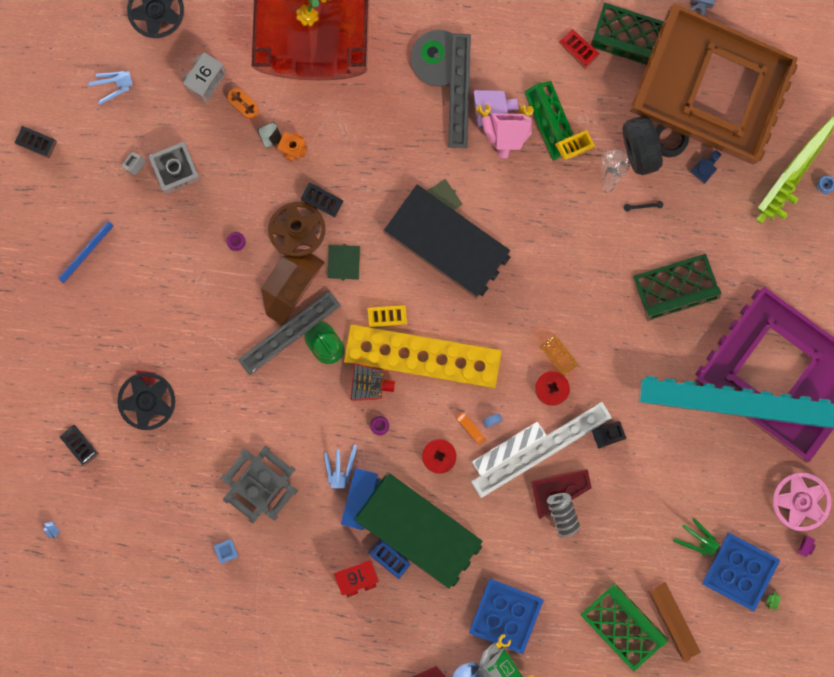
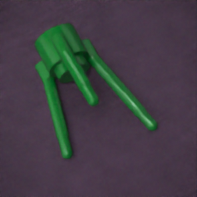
[673,518,719,556]

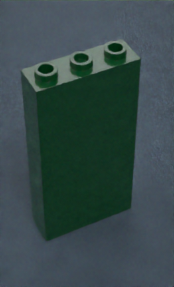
[353,472,483,589]

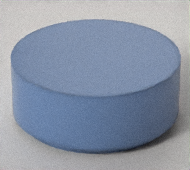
[483,413,503,428]

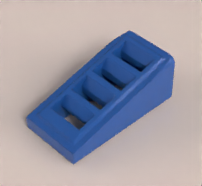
[367,539,411,579]

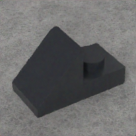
[592,421,626,449]

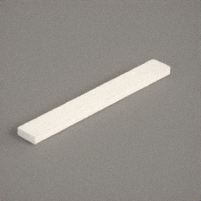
[471,402,612,498]

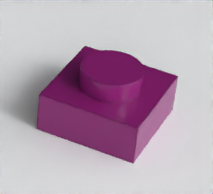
[797,536,816,557]

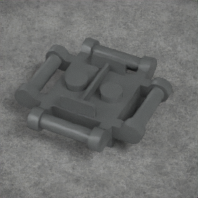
[220,445,298,524]

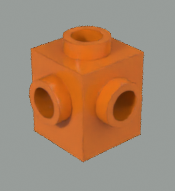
[277,132,308,162]

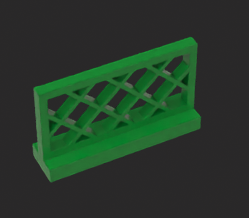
[580,582,668,672]

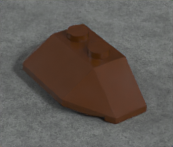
[261,254,325,326]

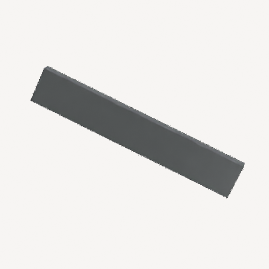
[448,33,471,149]
[238,291,341,375]

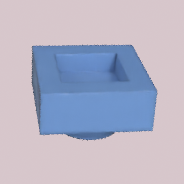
[214,539,239,564]

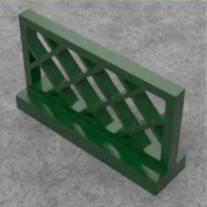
[591,2,664,65]
[633,254,722,321]

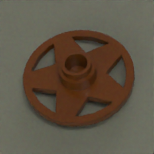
[268,202,326,257]

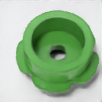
[766,592,781,610]

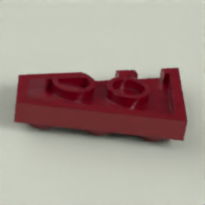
[531,469,592,519]

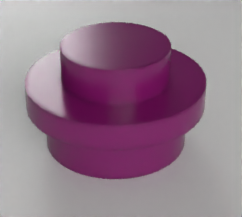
[227,232,246,251]
[370,416,389,436]

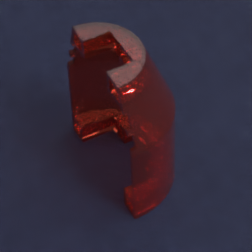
[251,0,370,81]

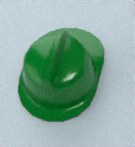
[305,322,344,364]

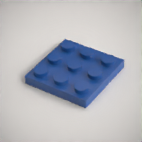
[702,533,780,612]
[469,578,544,654]

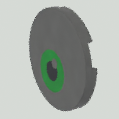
[411,30,452,87]

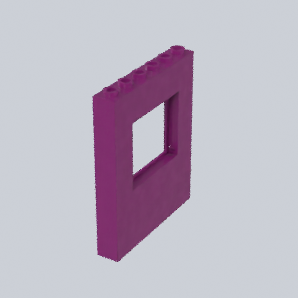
[694,287,834,463]

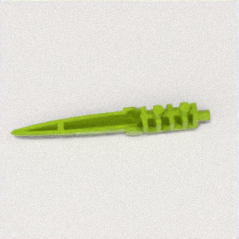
[756,116,834,224]

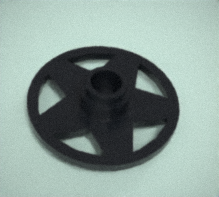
[127,0,184,39]
[117,372,176,430]

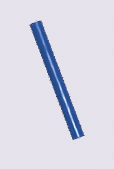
[58,221,113,283]

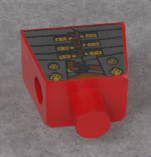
[350,363,395,401]

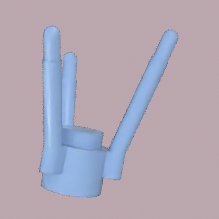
[87,71,133,105]
[324,444,357,488]

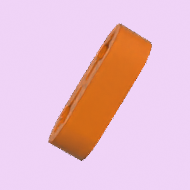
[227,88,259,119]
[456,412,486,445]

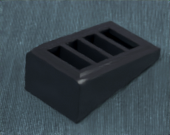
[14,126,57,158]
[301,182,344,218]
[60,425,99,466]

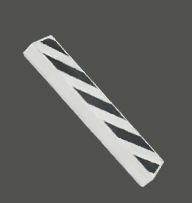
[472,422,548,479]

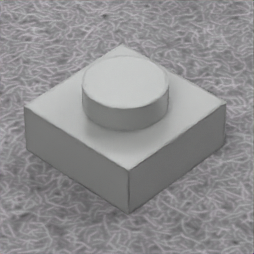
[121,151,146,175]

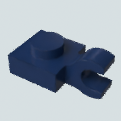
[690,150,722,184]

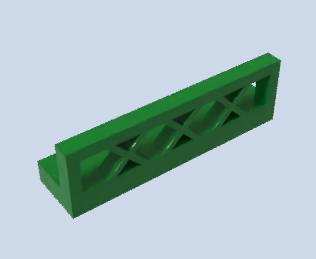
[524,81,579,161]

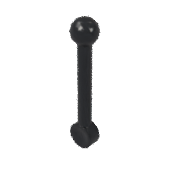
[624,201,664,212]

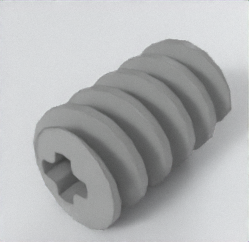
[547,493,580,537]

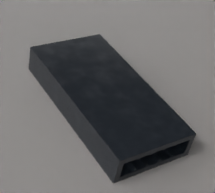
[383,184,511,299]

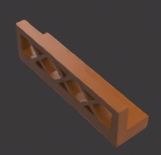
[648,582,701,662]

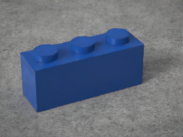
[341,468,381,530]

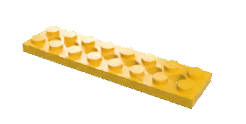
[344,325,502,389]

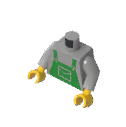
[477,634,534,677]

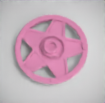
[773,473,831,531]

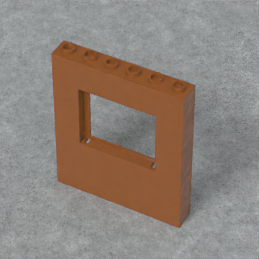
[629,3,798,165]

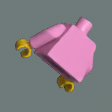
[477,104,534,158]

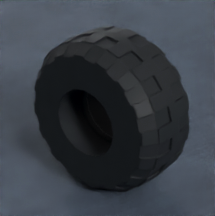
[622,116,663,175]

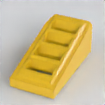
[555,130,595,161]
[367,305,407,328]

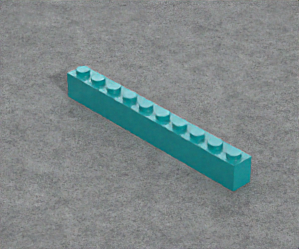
[638,376,834,428]

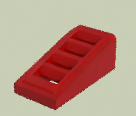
[559,29,600,69]

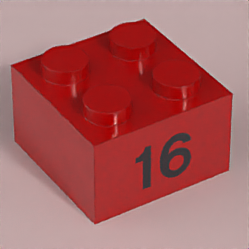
[334,560,379,598]

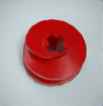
[535,371,570,406]
[422,439,457,474]

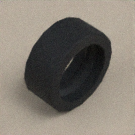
[655,124,690,158]

